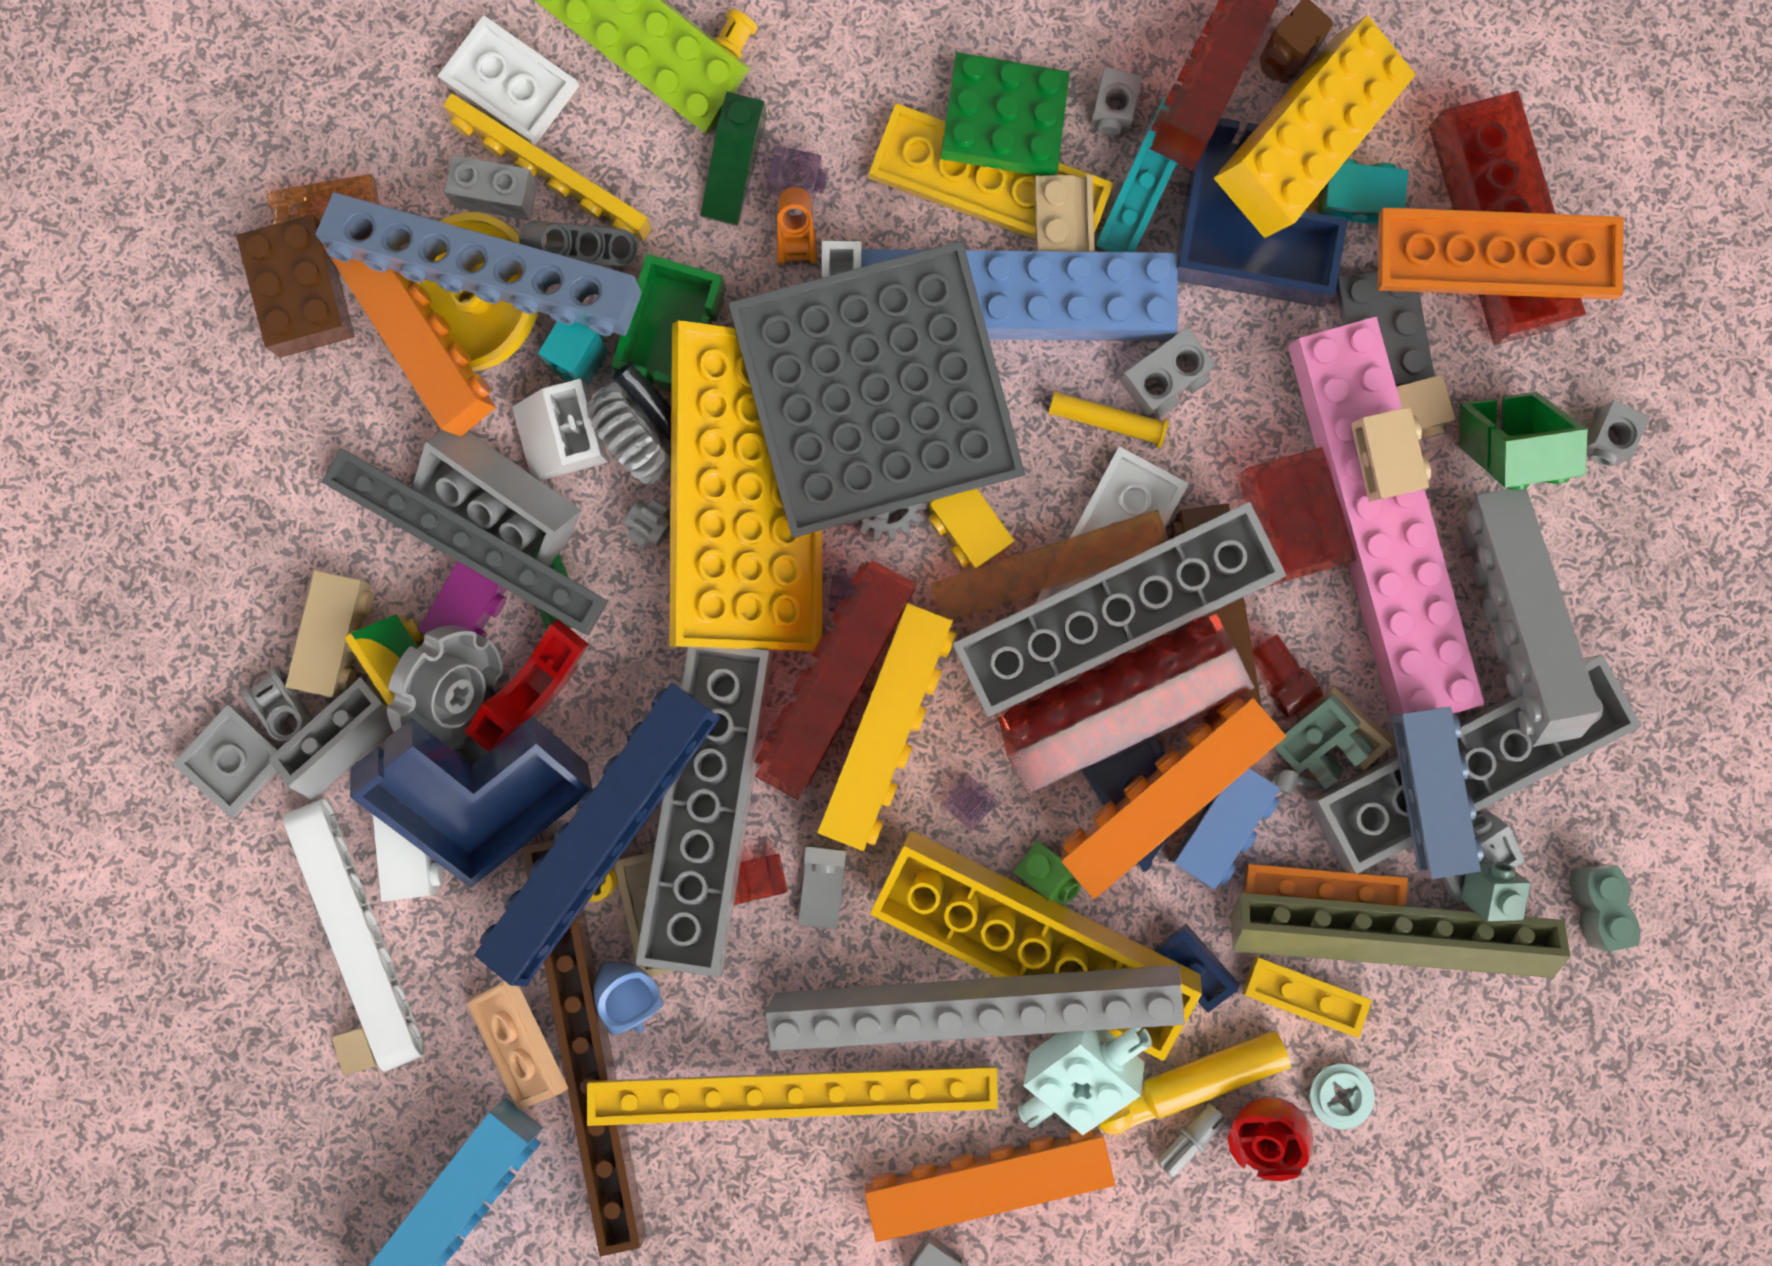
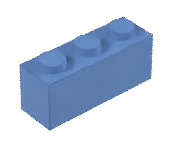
[1169,768,1281,890]

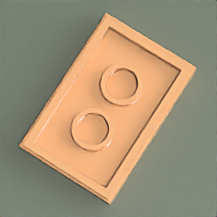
[466,982,569,1110]

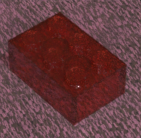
[1237,447,1357,587]

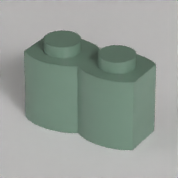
[1570,863,1640,952]

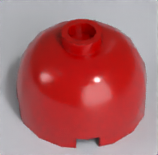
[1227,1096,1313,1182]

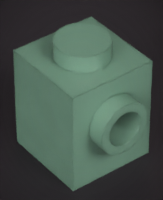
[1461,862,1531,922]

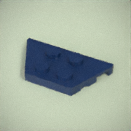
[1063,731,1170,872]

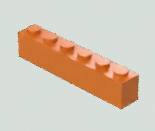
[323,233,497,437]
[865,1129,1116,1243]

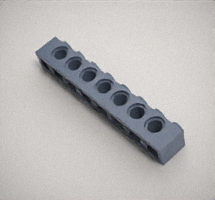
[315,192,642,336]

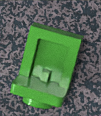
[1013,840,1081,906]

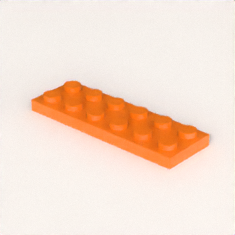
[1377,208,1624,300]

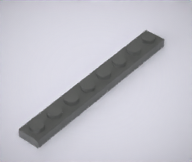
[321,448,609,635]

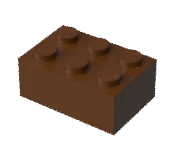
[236,214,355,358]

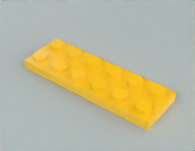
[868,103,1114,240]

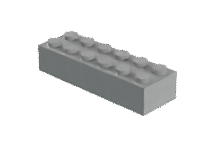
[1460,488,1601,747]

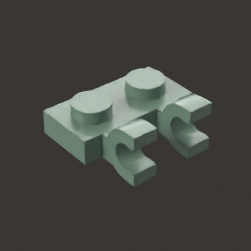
[1274,693,1374,789]

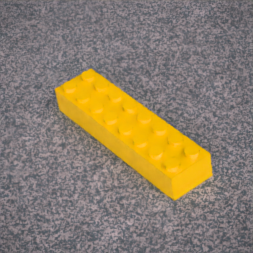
[870,830,1202,1061]

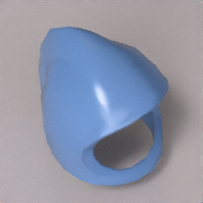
[593,962,664,1035]

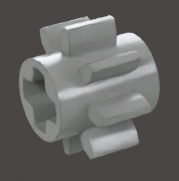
[624,498,670,549]

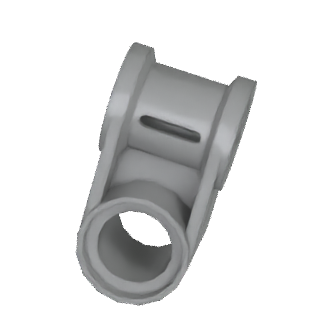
[242,666,313,742]

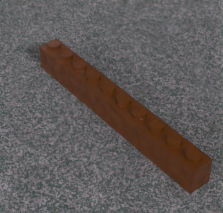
[522,840,647,1257]

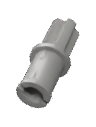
[1158,1103,1228,1177]

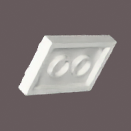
[438,15,579,146]

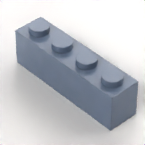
[1390,706,1483,879]

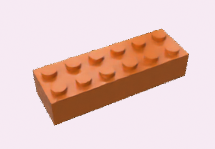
[1061,695,1287,899]

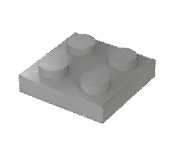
[172,704,280,817]

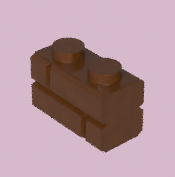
[1259,0,1333,84]

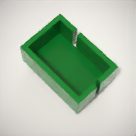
[611,254,726,392]
[1459,391,1588,490]

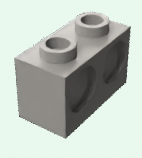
[444,155,538,221]
[1120,327,1216,417]

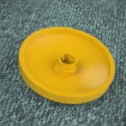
[419,212,539,372]

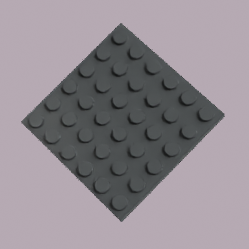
[728,241,1025,538]

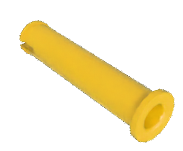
[1048,391,1169,449]

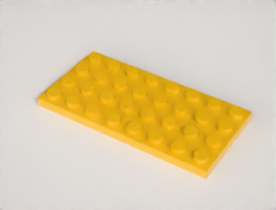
[669,320,822,652]

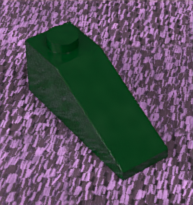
[700,91,767,226]

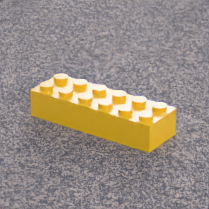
[1214,14,1416,238]
[818,603,957,851]

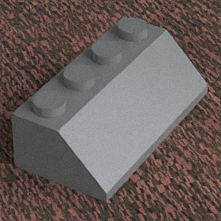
[412,430,582,567]

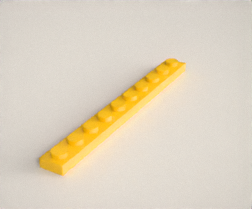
[587,1066,998,1126]

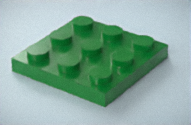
[940,52,1070,176]

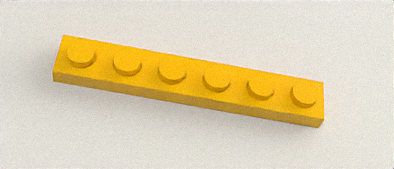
[443,93,652,241]

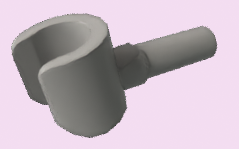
[1271,769,1328,795]

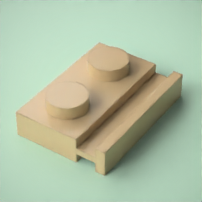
[1034,175,1095,252]

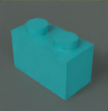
[1318,158,1408,225]
[538,322,609,386]

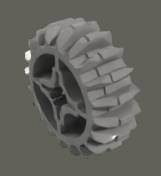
[586,382,671,485]

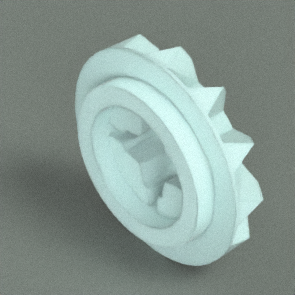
[1308,1062,1375,1129]

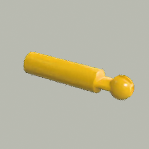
[1097,1030,1291,1135]

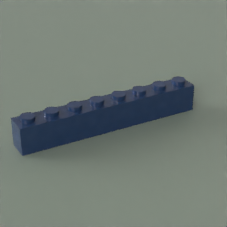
[474,682,721,986]

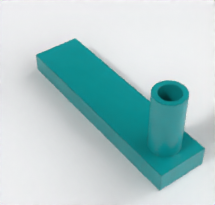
[1095,97,1200,252]

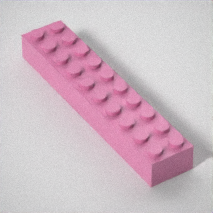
[1288,316,1485,715]

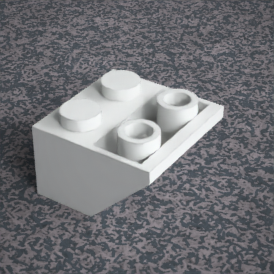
[512,378,609,481]

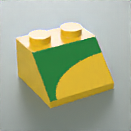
[344,614,425,706]

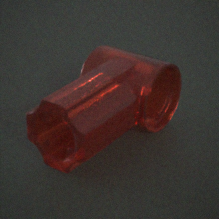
[1252,634,1323,719]

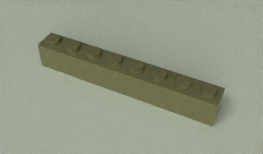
[1231,893,1571,978]

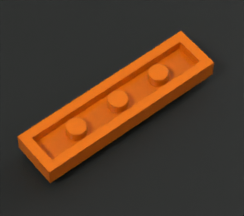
[1243,863,1408,906]

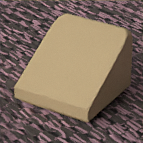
[331,1027,378,1076]

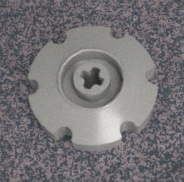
[387,625,503,751]

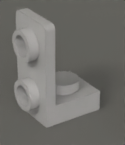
[798,845,847,929]

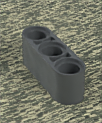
[519,220,638,266]

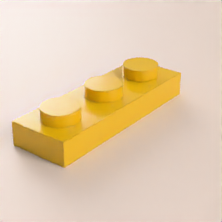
[1242,956,1372,1038]

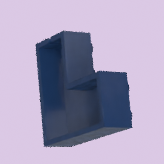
[1176,115,1348,308]
[350,716,592,888]

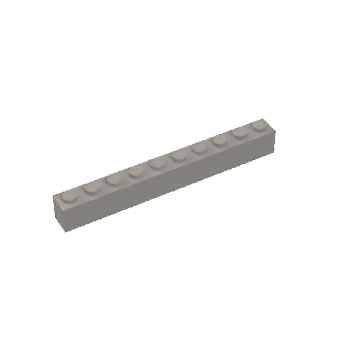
[765,965,1184,1051]

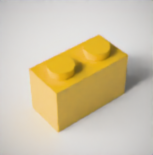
[927,489,1014,573]

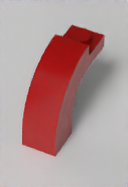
[464,619,589,752]

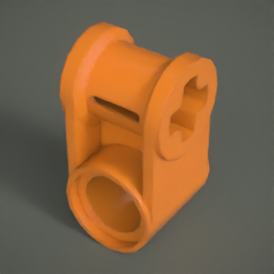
[776,187,817,266]

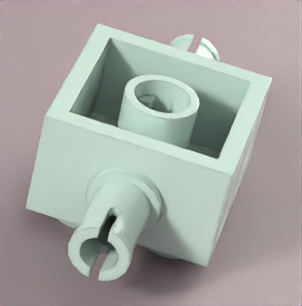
[1018,1027,1152,1135]

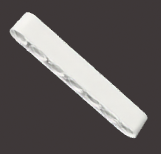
[283,798,425,1072]

